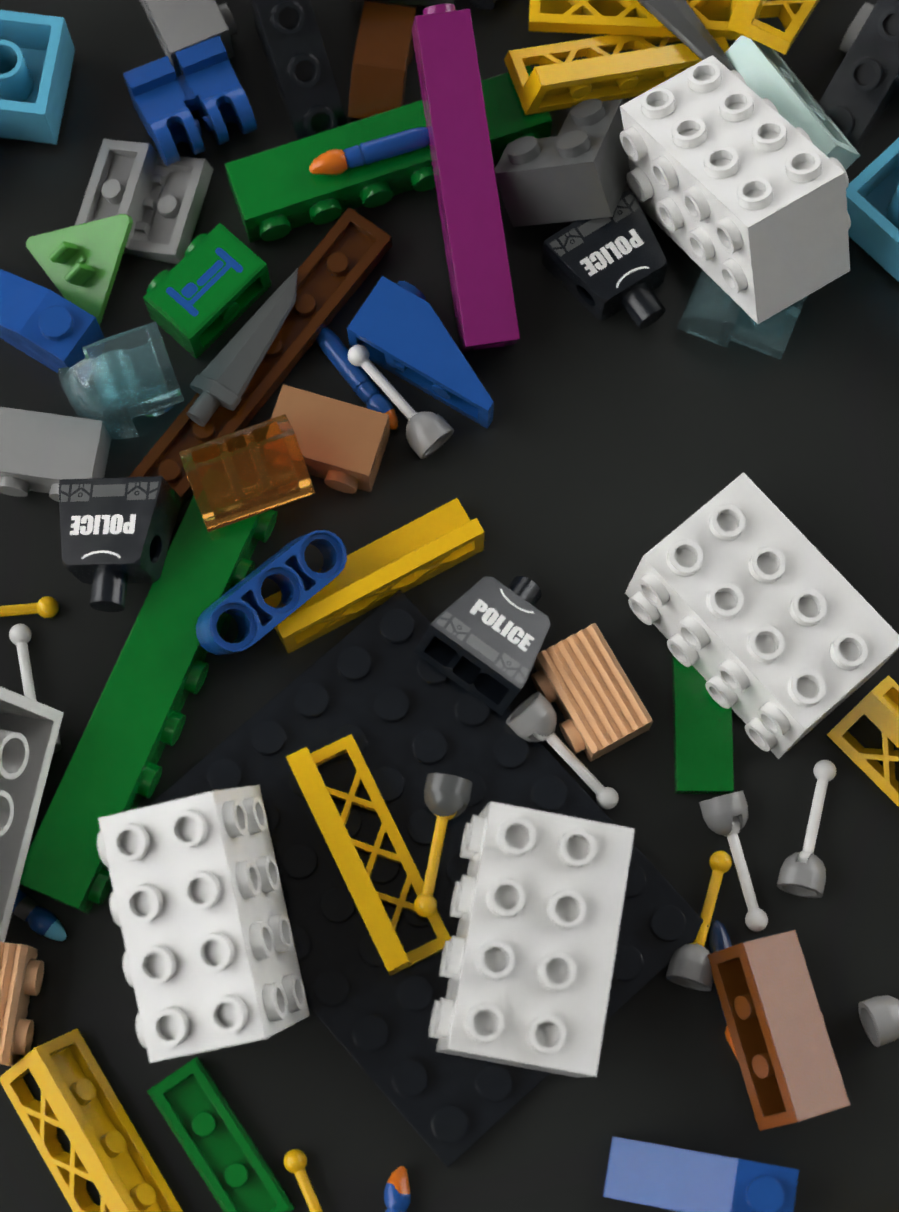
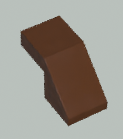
[347,0,418,119]

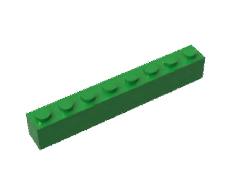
[20,466,278,915]

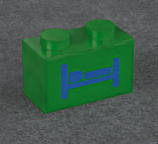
[143,223,271,359]

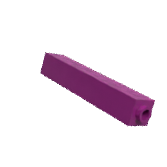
[412,4,520,352]

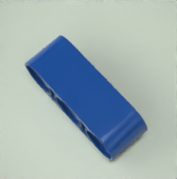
[196,530,347,655]

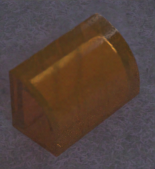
[179,414,315,532]

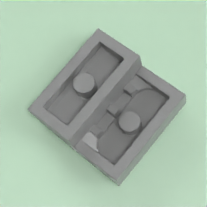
[75,139,214,264]

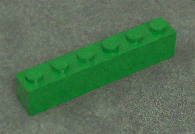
[225,65,552,243]

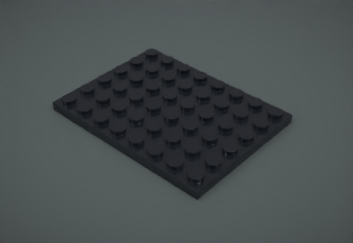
[149,589,709,1168]

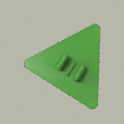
[26,214,133,326]

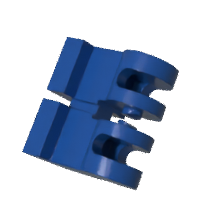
[123,35,257,166]

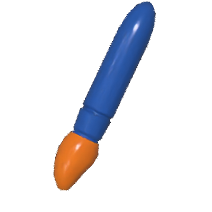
[309,127,430,175]

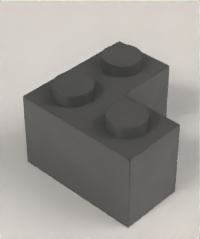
[495,99,630,227]

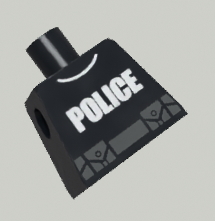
[542,188,667,329]
[59,476,181,612]
[414,576,551,716]

